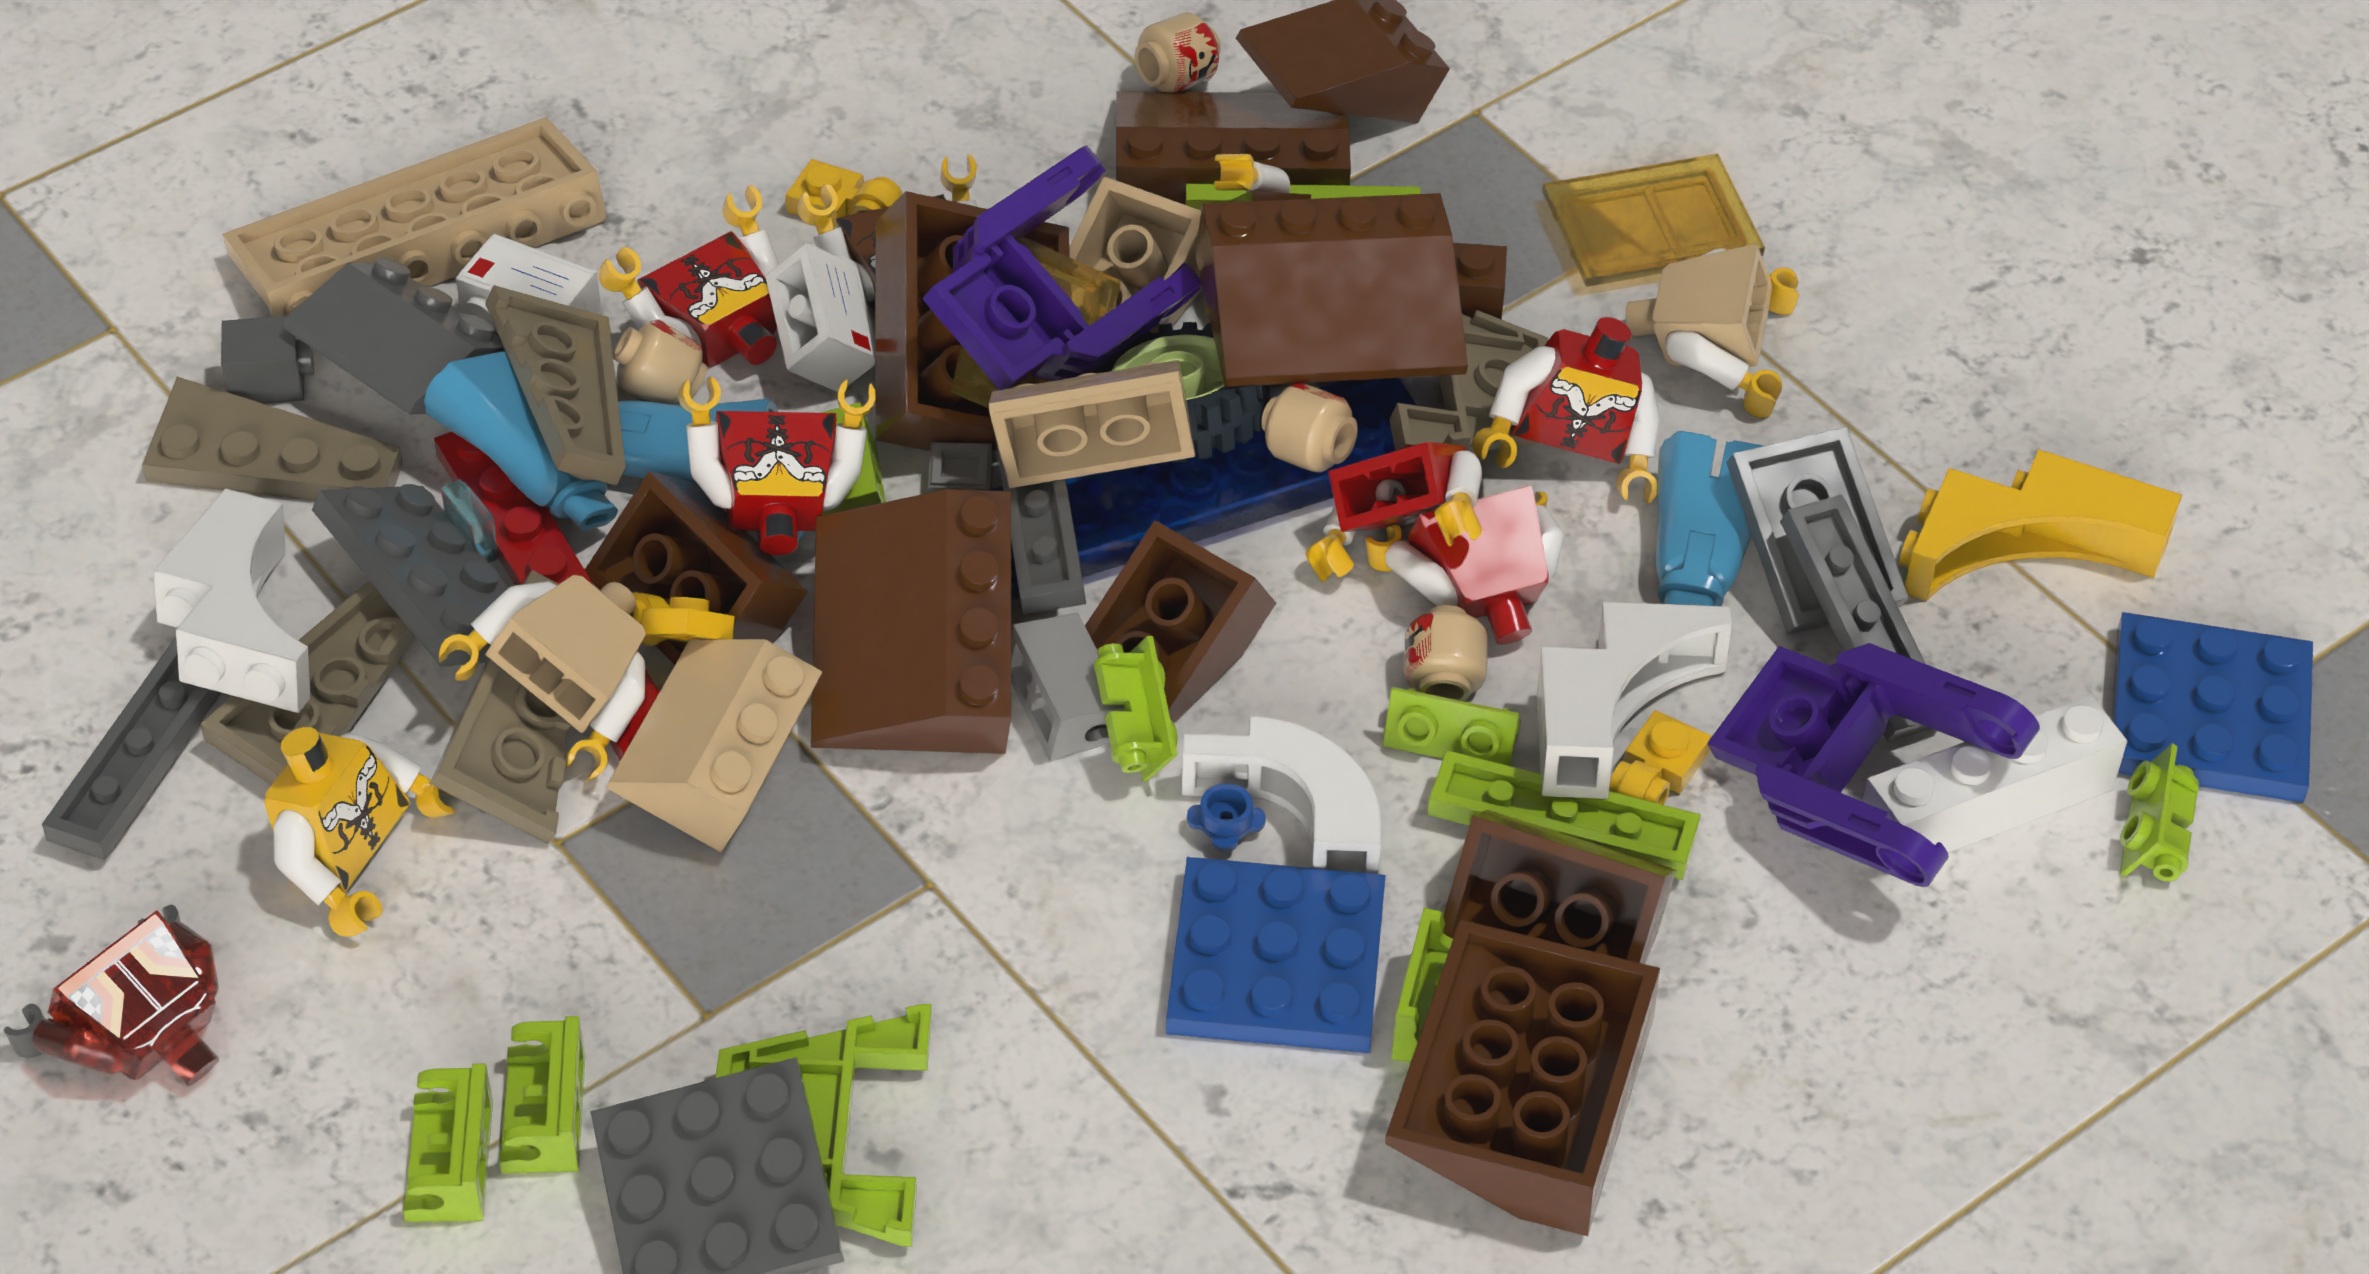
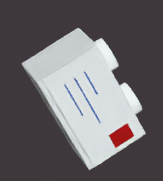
[456,234,602,334]
[765,243,875,392]

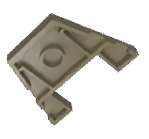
[1389,310,1548,453]

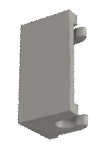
[1011,613,1125,762]

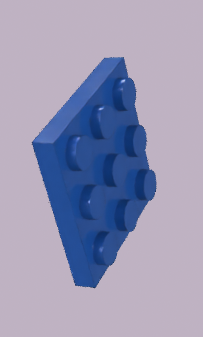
[2111,612,2313,803]
[1166,857,1386,1053]

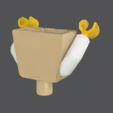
[1626,244,1799,418]
[439,575,646,782]

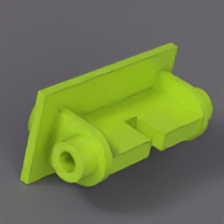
[1093,636,1178,781]
[1382,687,1521,766]
[2120,743,2199,882]

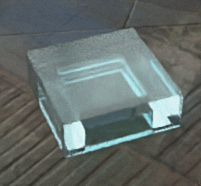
[441,479,498,563]

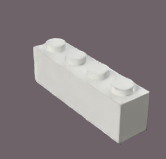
[1862,695,2127,853]

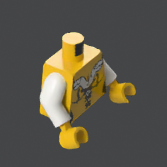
[264,727,455,937]

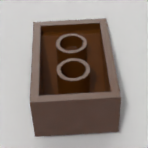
[1235,0,1450,123]
[1085,520,1276,722]

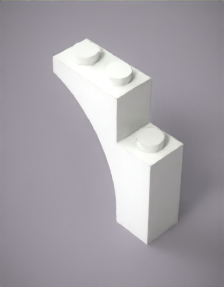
[154,488,310,713]
[1537,602,1732,799]

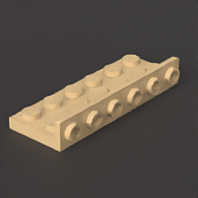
[222,117,606,317]

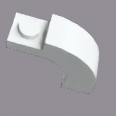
[1182,716,1381,874]

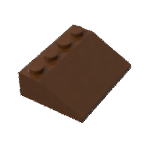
[1116,91,1351,205]
[875,191,1070,451]
[1195,193,1468,387]
[811,489,1011,754]
[1385,919,1660,1236]

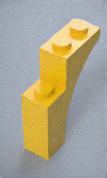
[1898,449,2182,601]

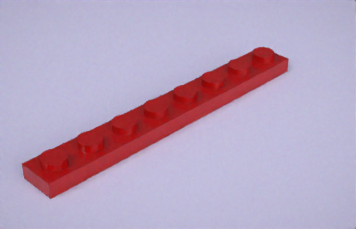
[434,431,660,761]

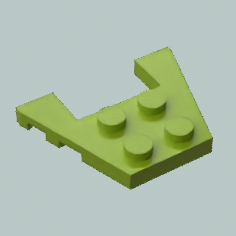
[715,1004,932,1247]

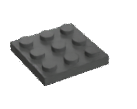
[590,1057,845,1274]

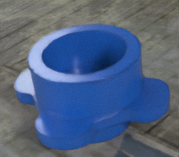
[1187,783,1266,852]

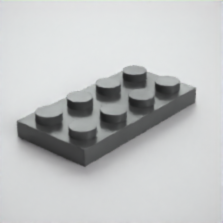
[312,484,509,667]

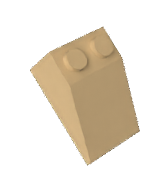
[1069,176,1201,334]

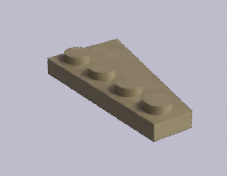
[485,285,626,486]
[142,376,403,501]
[429,570,571,844]
[200,580,416,785]

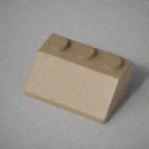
[989,360,1195,488]
[605,639,822,852]

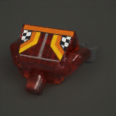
[3,904,219,1086]

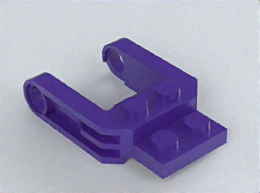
[923,145,1202,390]
[1707,643,2040,887]

